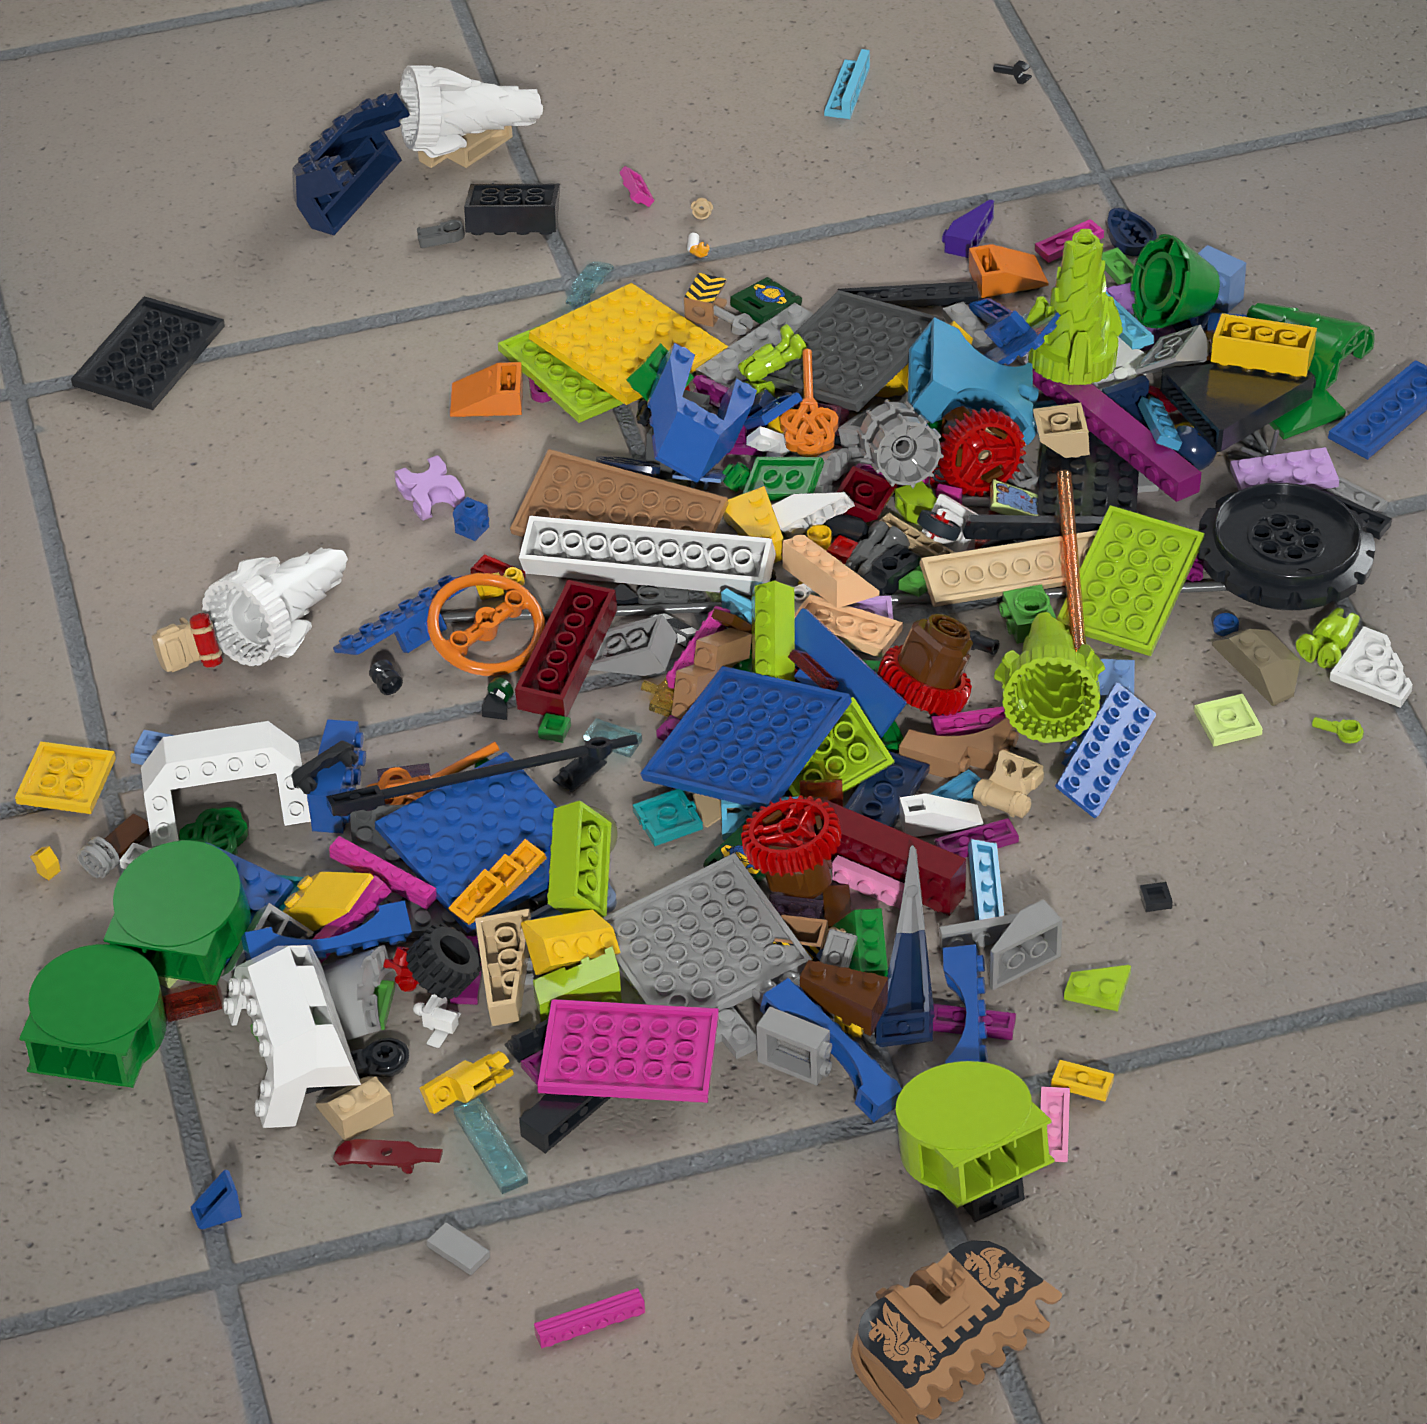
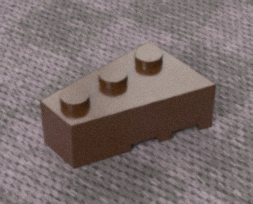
[800,960,888,1037]

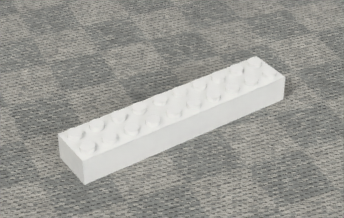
[519,516,776,596]

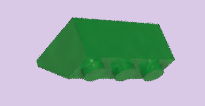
[830,908,888,977]

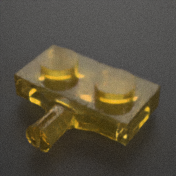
[641,670,674,717]

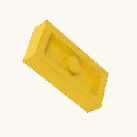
[1051,1060,1114,1102]

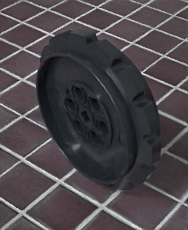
[1197,482,1375,611]

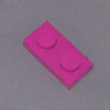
[619,166,655,207]

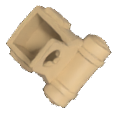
[973,750,1044,819]

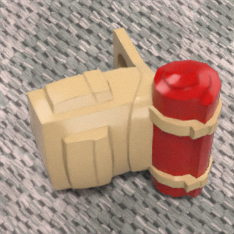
[152,613,223,672]

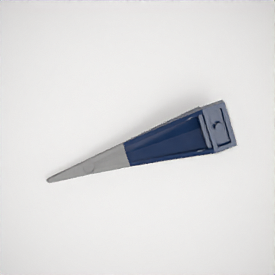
[876,845,935,1047]

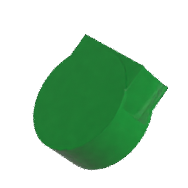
[103,840,251,986]
[19,944,167,1088]

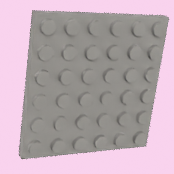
[603,853,812,1012]

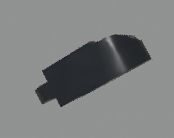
[863,545,921,596]

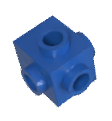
[453,497,489,541]

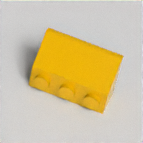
[521,909,620,975]

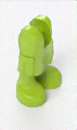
[738,324,807,382]
[1296,607,1360,668]

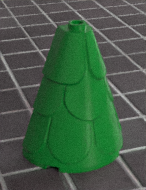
[1247,303,1375,391]

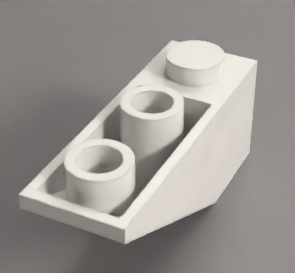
[772,492,855,539]
[900,794,983,837]

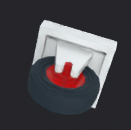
[917,494,978,553]

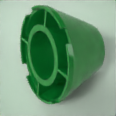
[1130,234,1220,329]

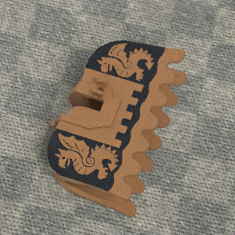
[851,1240,1062,1424]

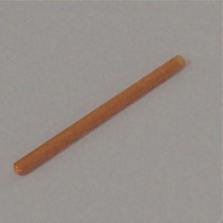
[1056,470,1086,652]

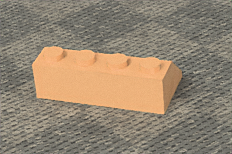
[783,535,879,608]

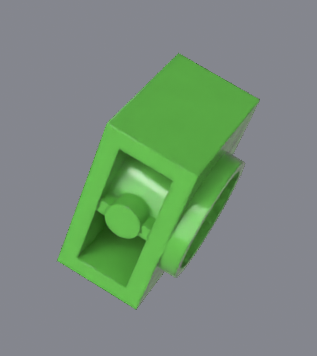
[999,584,1056,644]

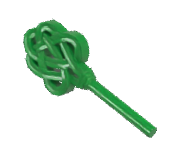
[178,807,249,855]

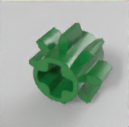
[722,462,751,492]

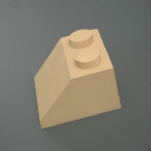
[1033,403,1090,458]
[316,1077,394,1141]

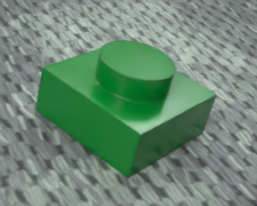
[538,713,571,743]

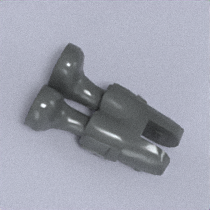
[845,521,910,578]

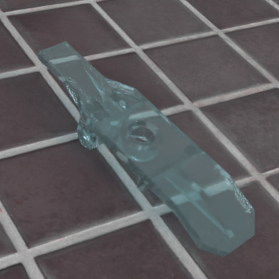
[566,262,614,306]

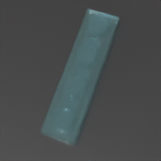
[453,1098,528,1194]

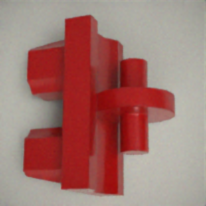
[383,947,419,992]

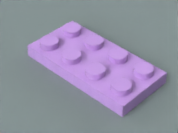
[1230,447,1339,491]

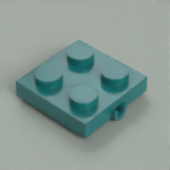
[633,789,703,846]

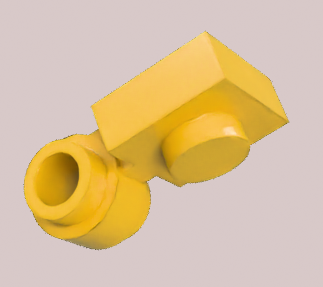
[476,567,525,600]

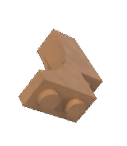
[672,628,752,719]
[899,717,1019,780]

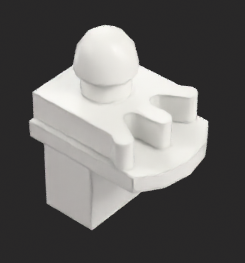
[413,994,459,1034]

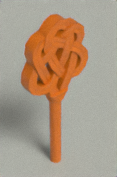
[780,349,839,457]
[366,741,500,806]

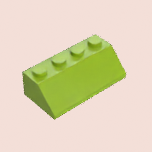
[752,581,795,682]
[547,800,612,918]

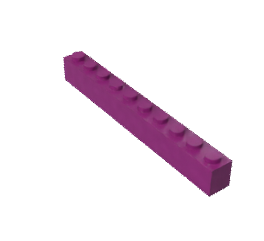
[1028,361,1202,502]

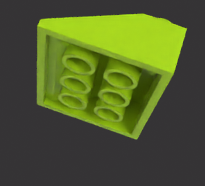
[786,697,895,801]

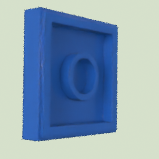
[744,392,803,430]

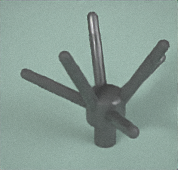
[1227,430,1279,460]

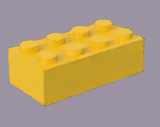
[1211,313,1317,377]

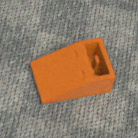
[969,244,1049,298]
[450,362,523,417]

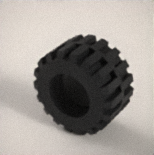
[406,924,482,999]

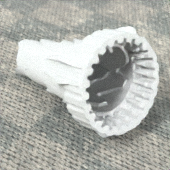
[399,65,543,158]
[202,547,348,666]

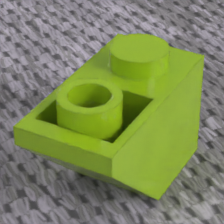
[895,481,937,524]

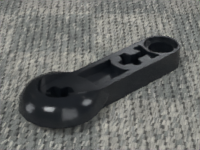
[305,1038,409,1094]

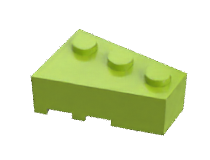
[533,946,622,1022]

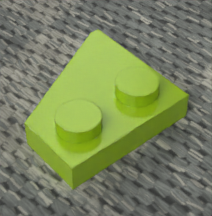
[1064,965,1131,1012]

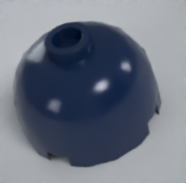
[1173,426,1217,471]

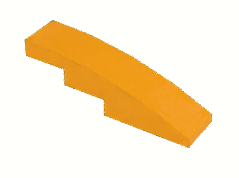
[448,839,547,925]

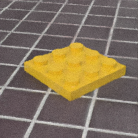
[15,741,116,814]

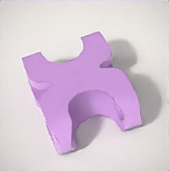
[394,455,465,521]

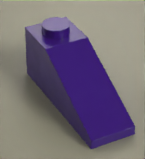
[942,200,994,258]

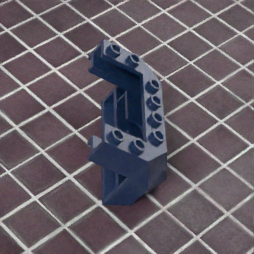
[292,93,410,235]

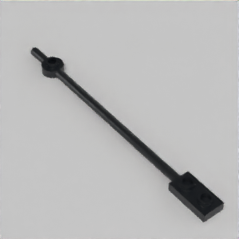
[326,734,638,817]

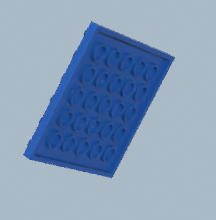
[640,666,852,809]
[375,752,557,933]

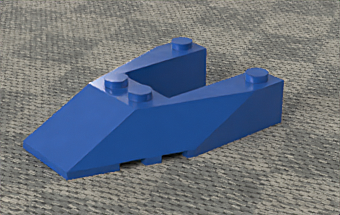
[647,343,757,483]

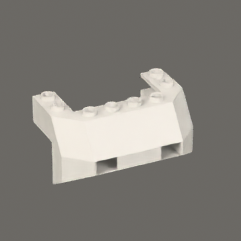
[141,721,311,847]
[223,945,361,1128]

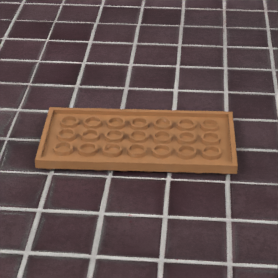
[510,449,729,537]

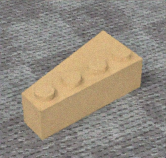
[475,909,531,1026]

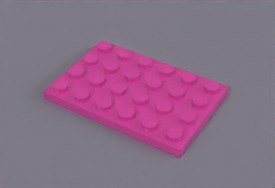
[537,999,719,1103]

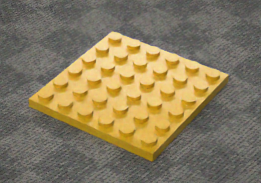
[529,283,728,405]

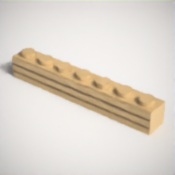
[879,513,955,558]

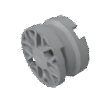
[77,837,120,879]

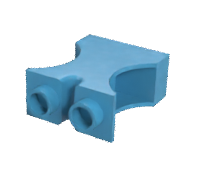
[908,317,1039,446]

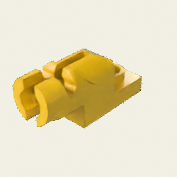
[419,1051,514,1114]

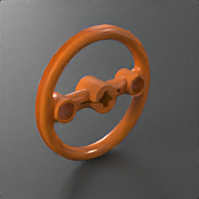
[427,573,545,676]

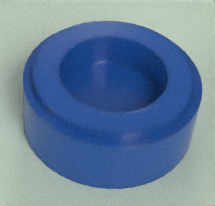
[1213,613,1239,637]

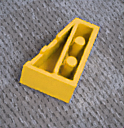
[723,486,784,563]

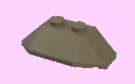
[1212,629,1300,706]

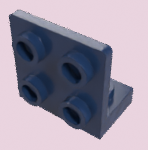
[1102,375,1150,430]

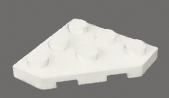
[1330,627,1412,708]

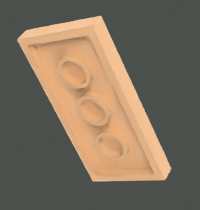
[795,594,903,657]

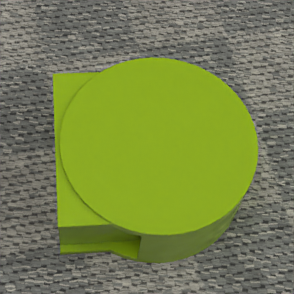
[896,1061,1055,1208]

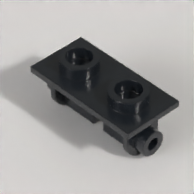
[553,756,607,793]
[504,1017,549,1063]

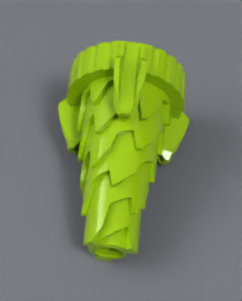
[1026,229,1123,385]
[994,612,1105,743]

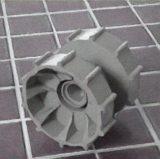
[856,399,944,488]

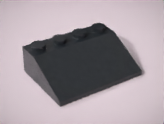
[464,183,560,235]

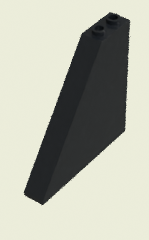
[1160,363,1316,452]

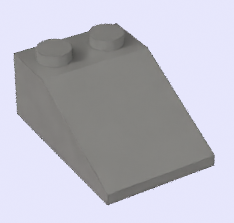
[1135,325,1212,374]
[590,614,678,676]
[990,899,1062,990]

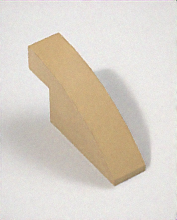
[418,126,513,168]

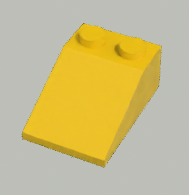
[282,872,374,932]

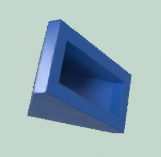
[190,1170,242,1230]

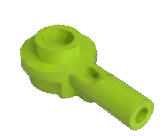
[1312,717,1364,744]

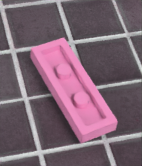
[832,855,905,909]
[1040,1087,1070,1162]

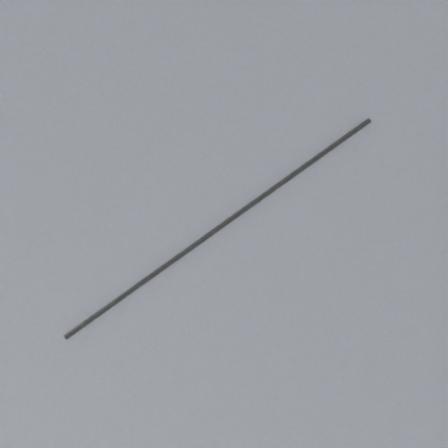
[441,581,1227,623]

